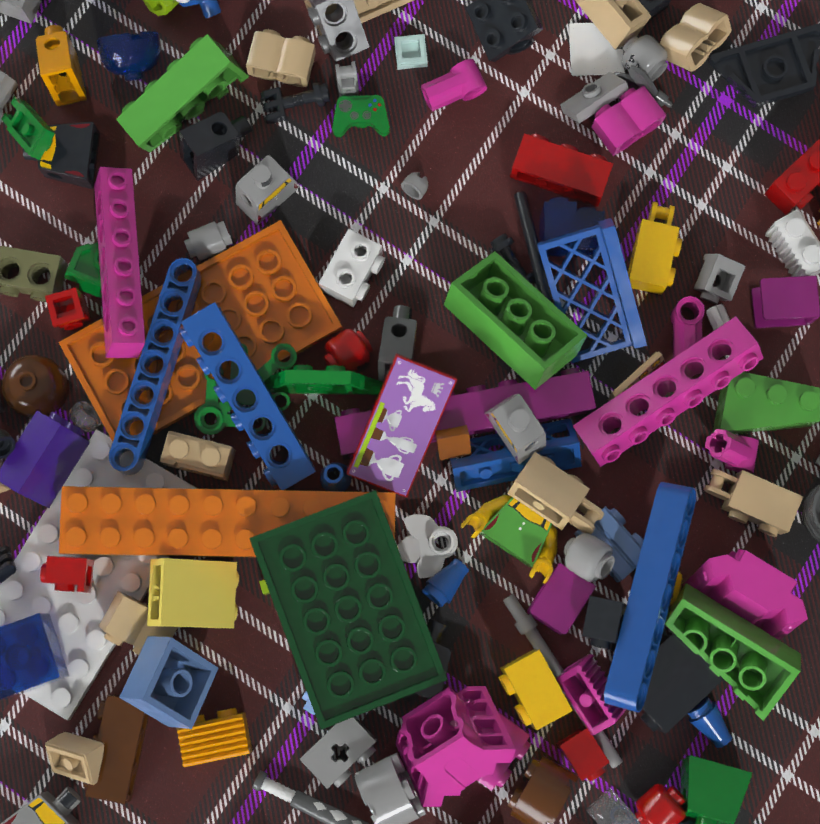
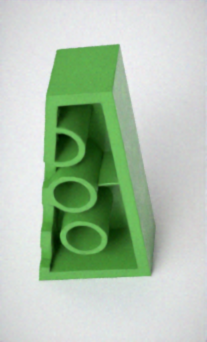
[116,34,250,152]
[665,583,801,721]

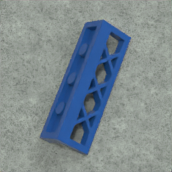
[449,418,582,492]

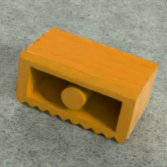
[177,708,253,767]

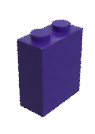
[0,411,90,508]

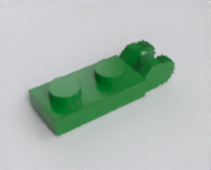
[2,96,55,160]

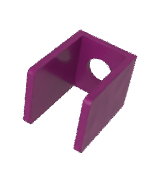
[751,276,820,328]
[527,563,596,634]

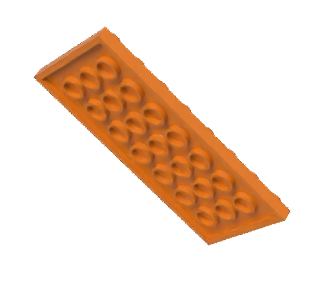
[58,220,343,442]

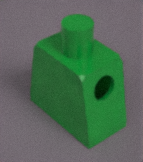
[681,755,752,824]

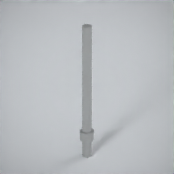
[503,593,623,768]

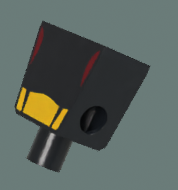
[23,122,100,189]

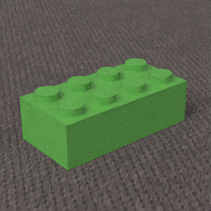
[444,251,587,390]

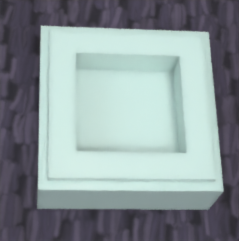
[394,34,428,70]

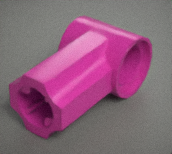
[421,59,487,112]
[670,296,705,358]
[705,429,759,473]

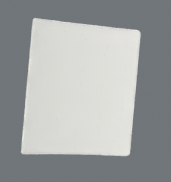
[569,23,625,76]

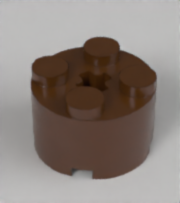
[507,755,579,824]

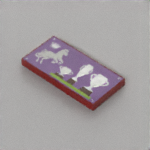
[346,353,458,498]

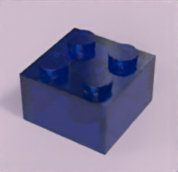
[0,613,69,700]

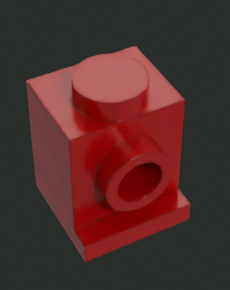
[45,287,91,330]
[40,556,94,593]

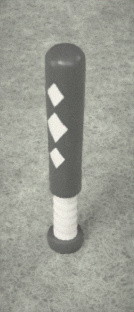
[252,770,369,824]

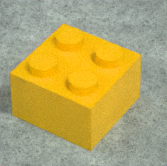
[498,649,573,730]

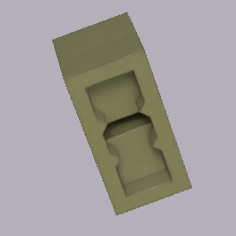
[0,245,68,302]

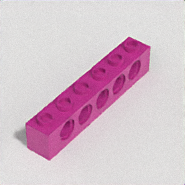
[94,167,145,358]
[573,316,763,467]

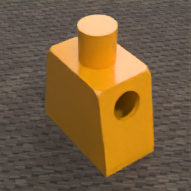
[36,25,87,106]

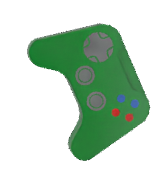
[332,95,390,137]

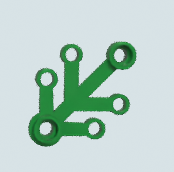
[194,343,297,435]

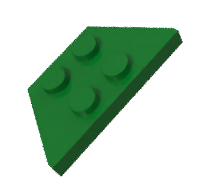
[264,365,383,395]

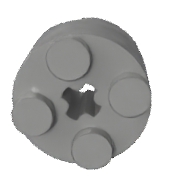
[355,753,426,824]

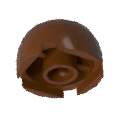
[2,355,69,419]

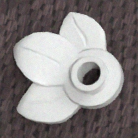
[397,514,458,578]

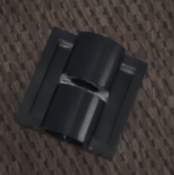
[465,0,544,62]

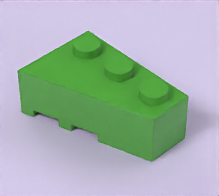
[712,372,820,434]

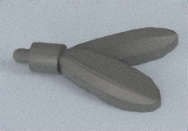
[613,65,673,108]

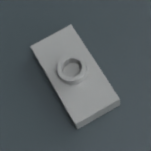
[560,72,629,123]

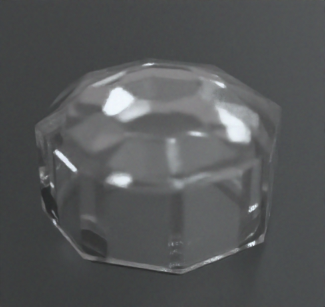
[69,401,102,432]

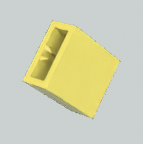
[147,558,239,628]

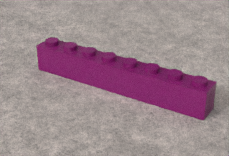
[335,368,596,459]

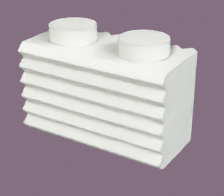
[765,209,820,277]

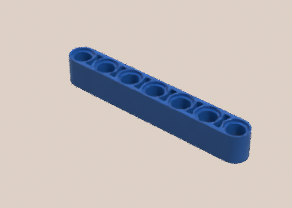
[109,258,202,475]
[604,482,696,712]

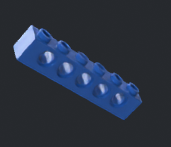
[180,302,316,490]

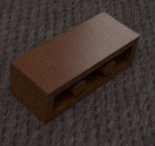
[83,694,149,804]

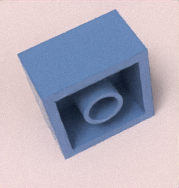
[119,636,218,729]

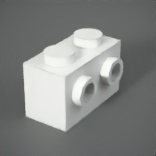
[319,228,385,308]

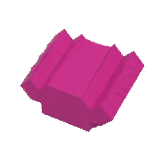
[683,549,808,641]
[395,686,516,807]

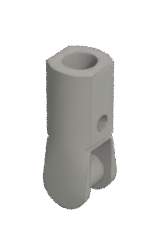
[335,61,359,97]

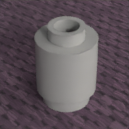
[184,221,233,261]

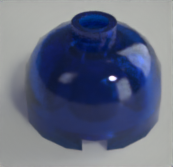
[97,31,160,81]

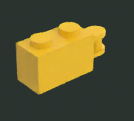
[628,201,682,295]

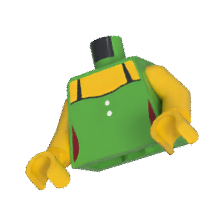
[461,495,557,584]

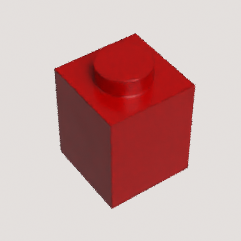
[556,726,610,782]

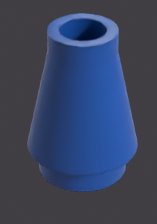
[320,462,352,492]
[422,558,469,607]
[688,696,732,748]

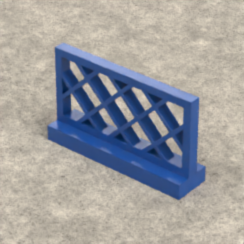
[537,218,647,363]

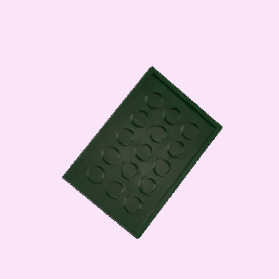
[249,490,448,730]

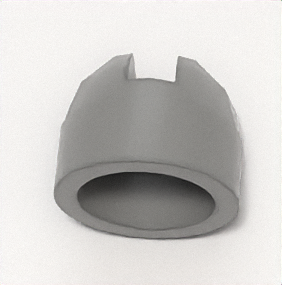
[401,172,428,200]

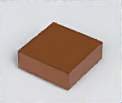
[435,425,472,460]

